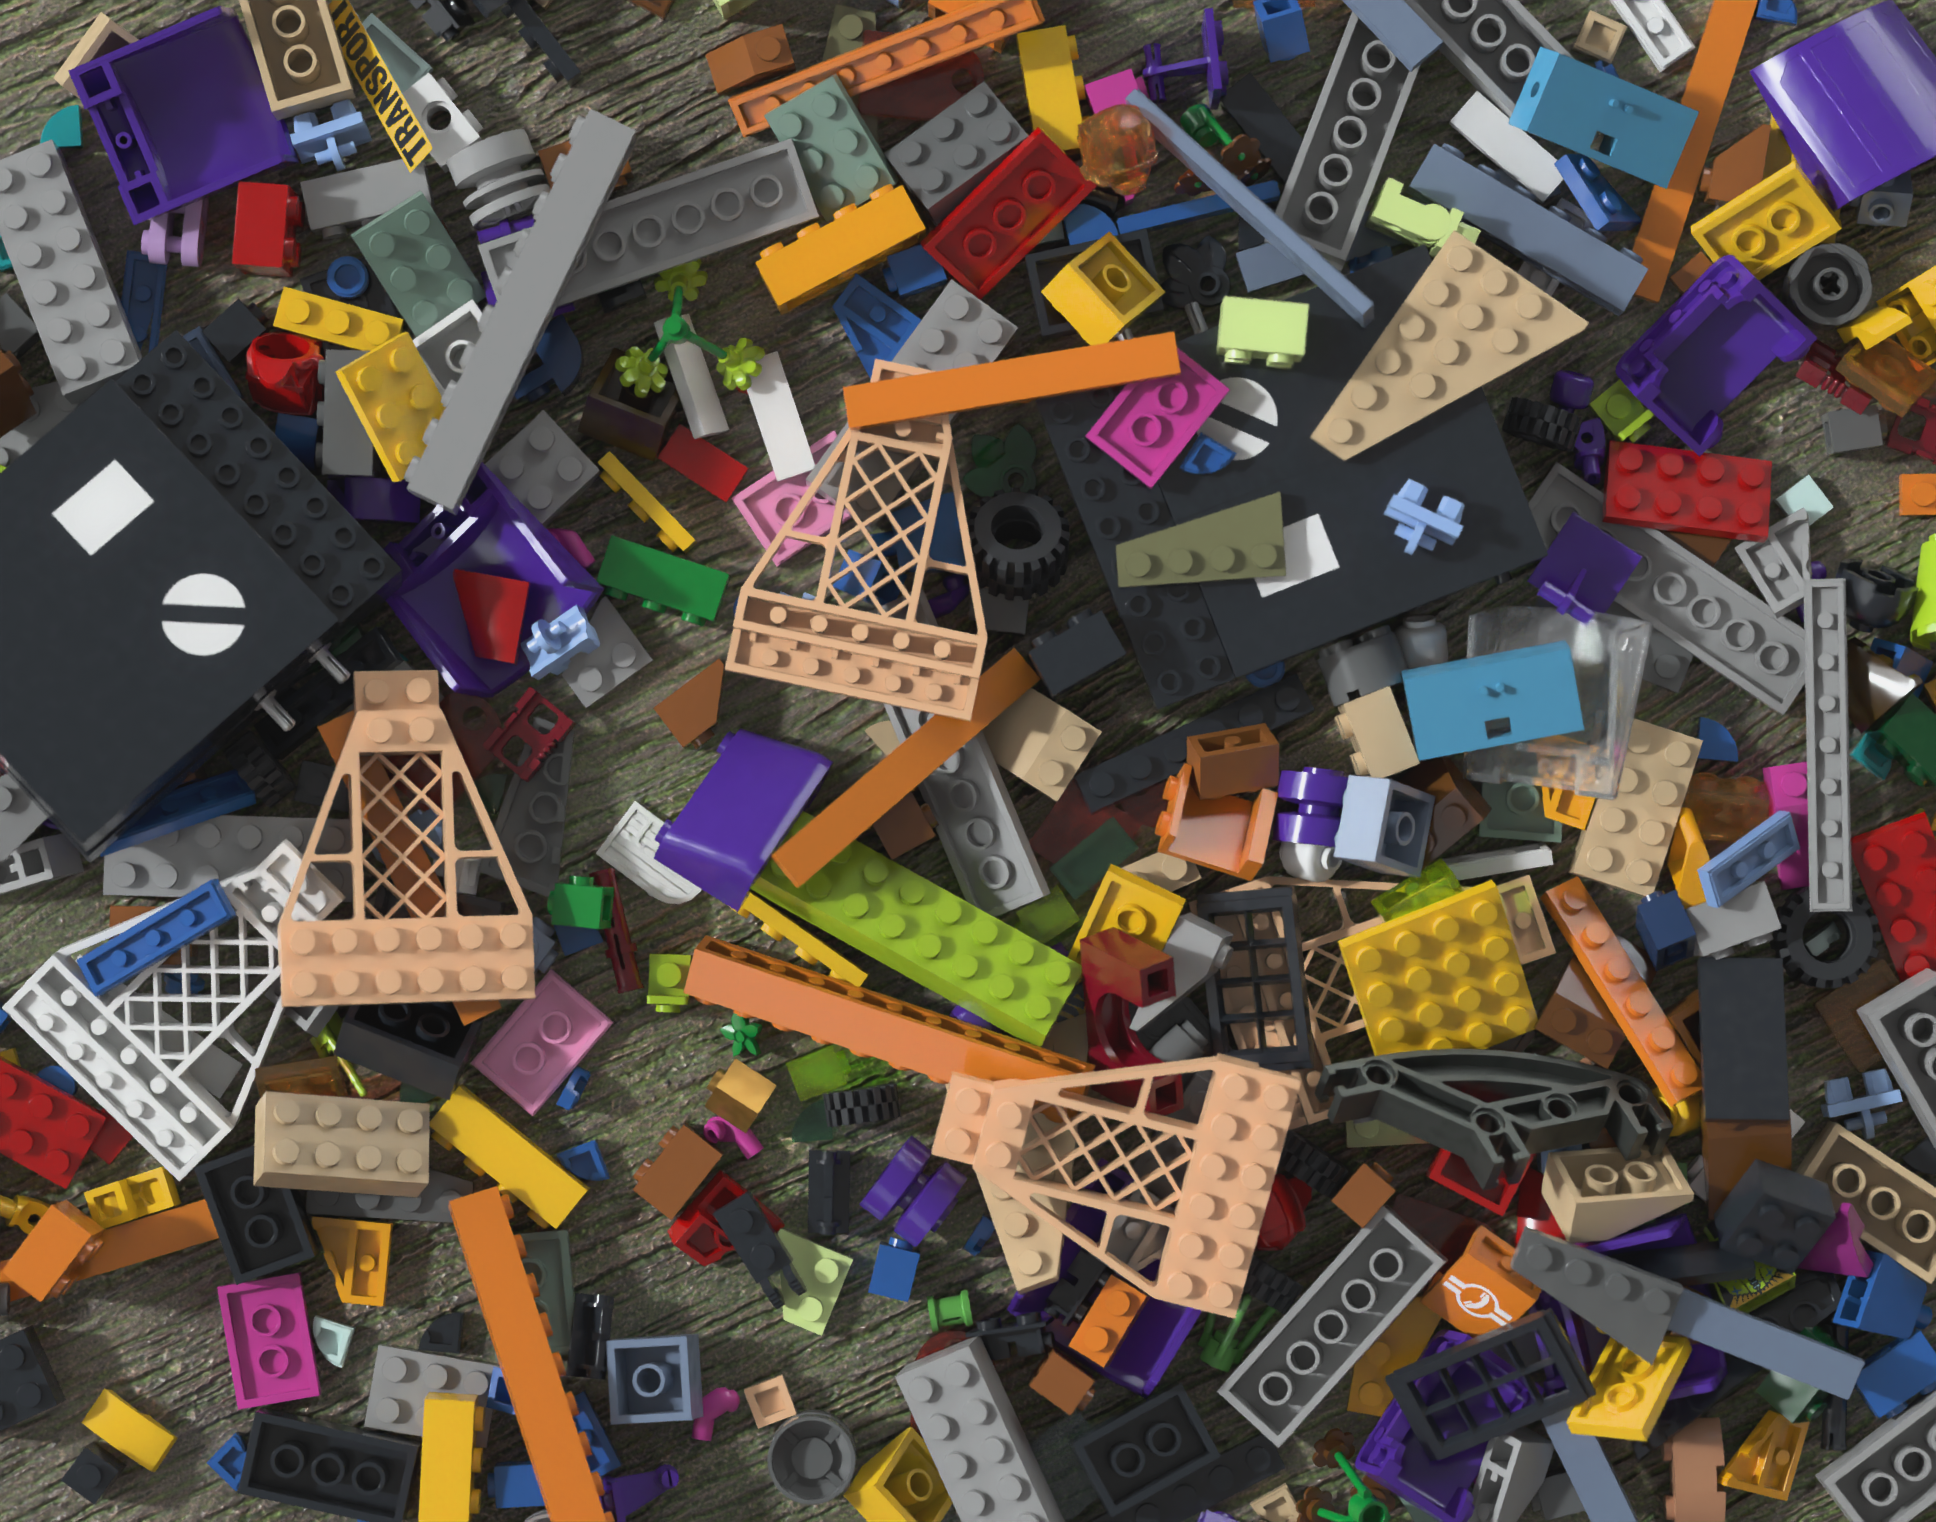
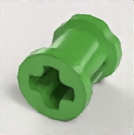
[927,1290,973,1333]

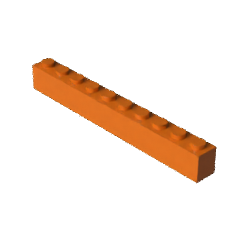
[683,935,1096,1124]
[448,1186,615,1522]

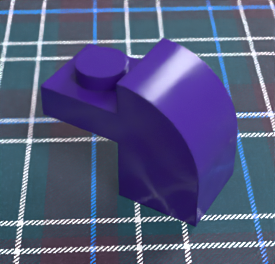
[327,477,420,524]

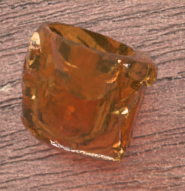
[1077,104,1158,195]

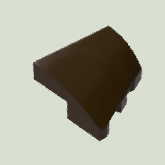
[1847,637,1923,734]

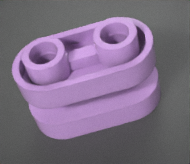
[141,197,209,267]

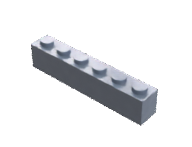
[1406,143,1648,316]

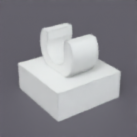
[433,850,482,895]

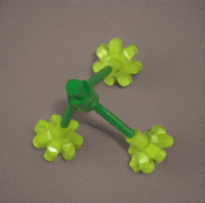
[615,259,765,398]

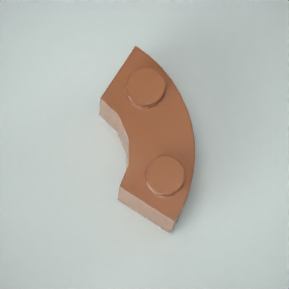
[1661,1417,1726,1522]

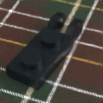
[713,1190,807,1309]

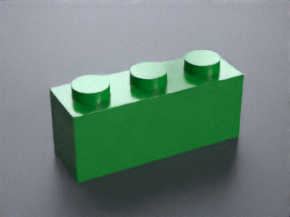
[596,535,731,627]

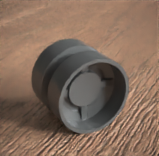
[767,1409,857,1505]

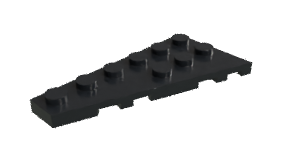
[1630,1270,1842,1463]

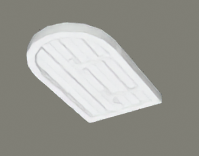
[596,801,702,904]

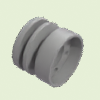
[446,129,551,229]

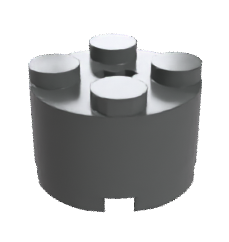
[1782,243,1872,331]
[1317,625,1409,707]

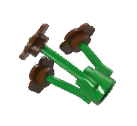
[1174,104,1272,196]
[1296,1428,1396,1522]

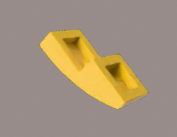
[1837,307,1913,350]
[84,1166,181,1229]
[81,1388,178,1472]

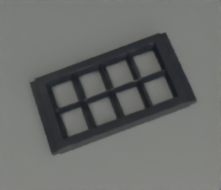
[1196,886,1314,1071]
[1385,1308,1596,1462]

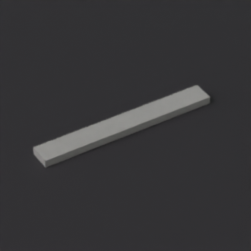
[1803,578,1852,912]

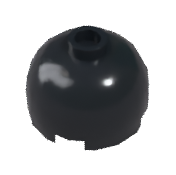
[1835,558,1919,633]

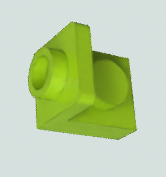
[1588,379,1654,443]
[646,953,692,1013]

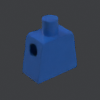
[870,492,966,573]
[1832,1250,1933,1339]

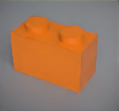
[1068,1274,1151,1368]

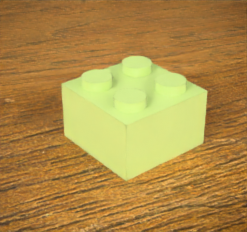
[1216,296,1309,369]

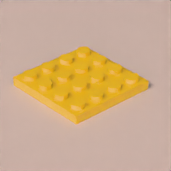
[1338,880,1538,1056]

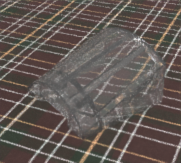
[1463,605,1653,800]

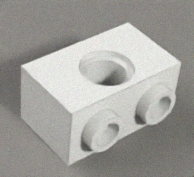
[402,73,483,173]

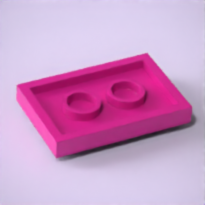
[1086,348,1230,489]
[217,1272,322,1410]

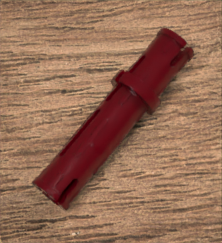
[589,868,644,994]

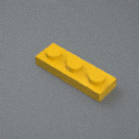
[273,286,405,351]
[598,451,697,554]

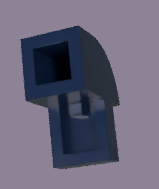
[515,315,584,404]

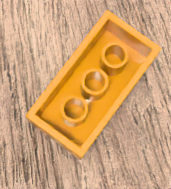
[755,184,926,316]

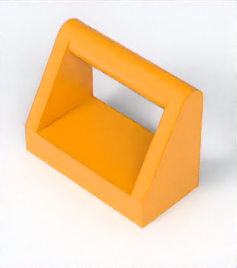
[1666,807,1710,909]

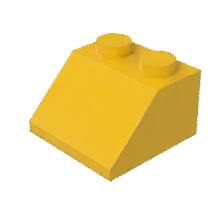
[1041,231,1165,345]
[843,1427,953,1522]

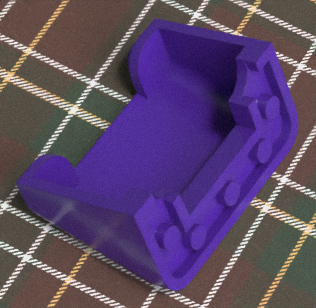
[1615,255,1817,457]
[653,728,834,912]
[1355,1329,1545,1522]

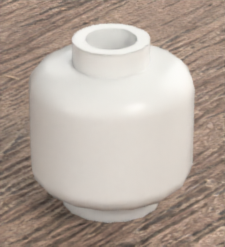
[1394,615,1448,669]
[1279,841,1342,882]

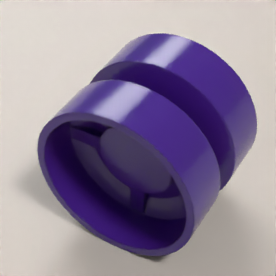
[1272,767,1348,847]
[859,1135,967,1247]

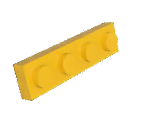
[730,890,870,987]

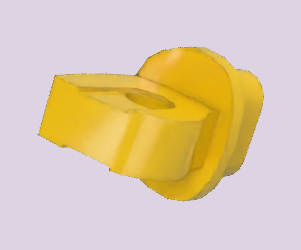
[0,1195,51,1234]

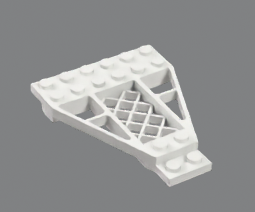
[2,839,346,1182]

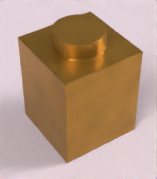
[704,1058,777,1133]

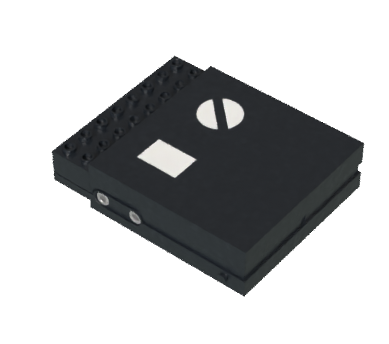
[1036,244,1548,711]
[0,330,402,863]

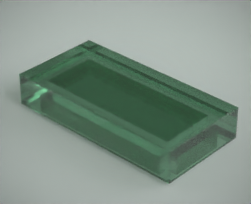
[1049,816,1139,900]

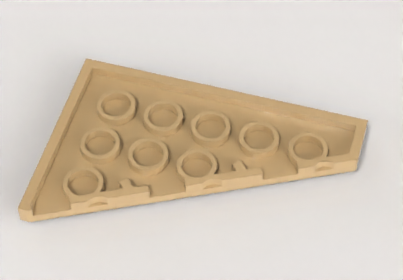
[1310,230,1589,462]
[945,1013,1089,1295]

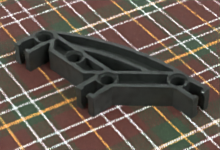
[1314,1049,1674,1191]

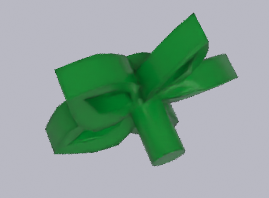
[720,1013,762,1057]

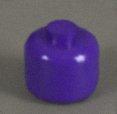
[1549,370,1594,413]

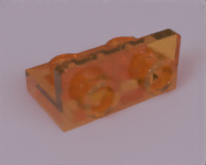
[1682,772,1770,842]

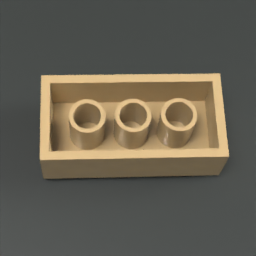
[239,0,356,121]
[1567,715,1703,898]
[254,1091,430,1197]
[1796,1121,1936,1284]

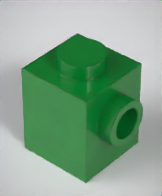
[548,875,614,929]

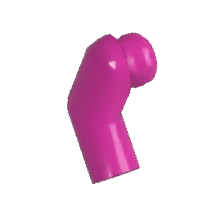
[547,528,596,569]
[703,1115,764,1160]
[691,1387,740,1441]

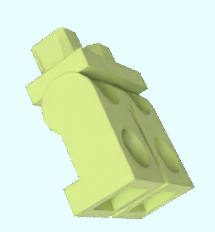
[1364,178,1481,258]

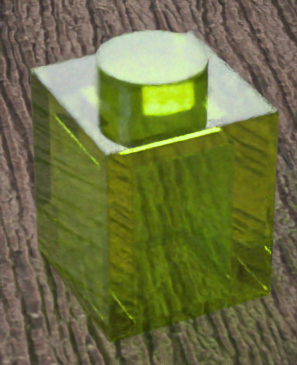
[1014,885,1080,944]
[786,1044,852,1102]

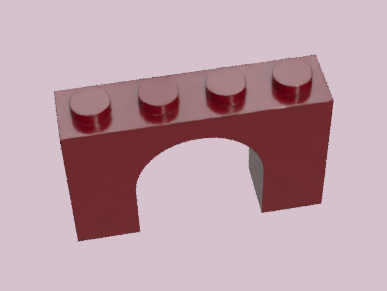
[1080,927,1184,1116]

